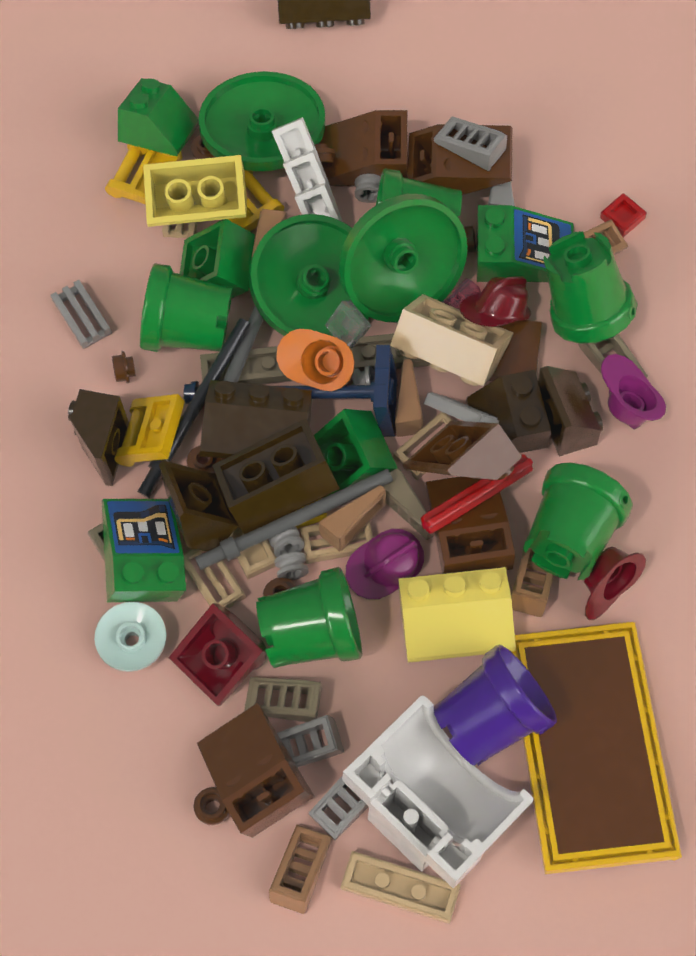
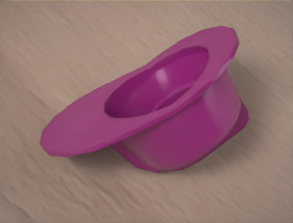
[601,354,666,429]
[346,529,424,599]

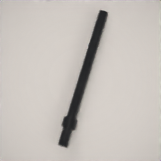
[137,318,251,498]

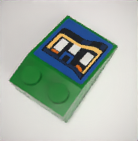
[476,205,574,282]
[102,499,186,603]

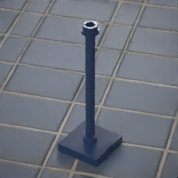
[183,345,398,437]

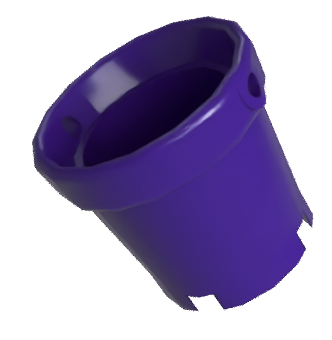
[434,644,557,766]

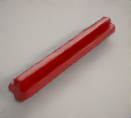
[420,454,533,534]

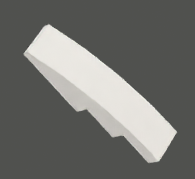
[272,117,343,222]

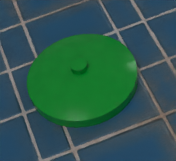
[199,71,325,171]
[339,194,468,322]
[249,214,369,339]

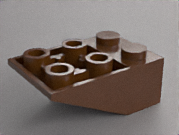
[319,110,408,186]
[407,124,513,195]
[426,476,516,574]
[197,703,315,838]

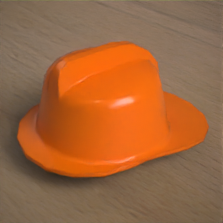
[276,329,355,391]

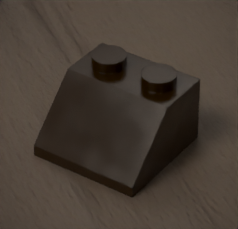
[538,366,603,457]
[466,370,551,453]
[68,389,129,486]
[159,460,239,552]

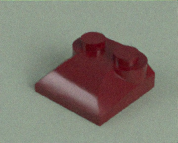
[168,603,266,706]

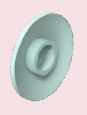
[94,602,167,672]

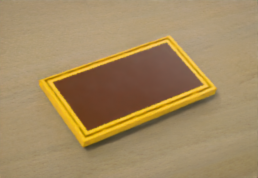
[512,622,682,874]

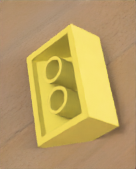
[143,155,247,227]
[399,567,516,663]

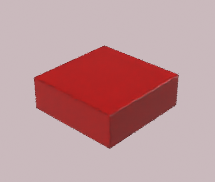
[600,193,647,238]

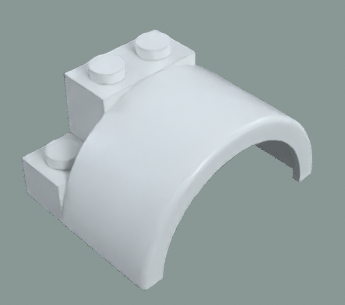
[342,695,534,888]

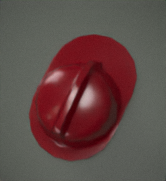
[459,276,532,327]
[584,547,646,620]

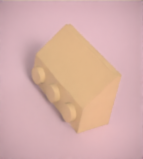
[390,294,513,386]

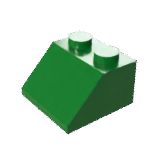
[118,78,199,156]
[179,219,255,299]
[314,409,398,498]

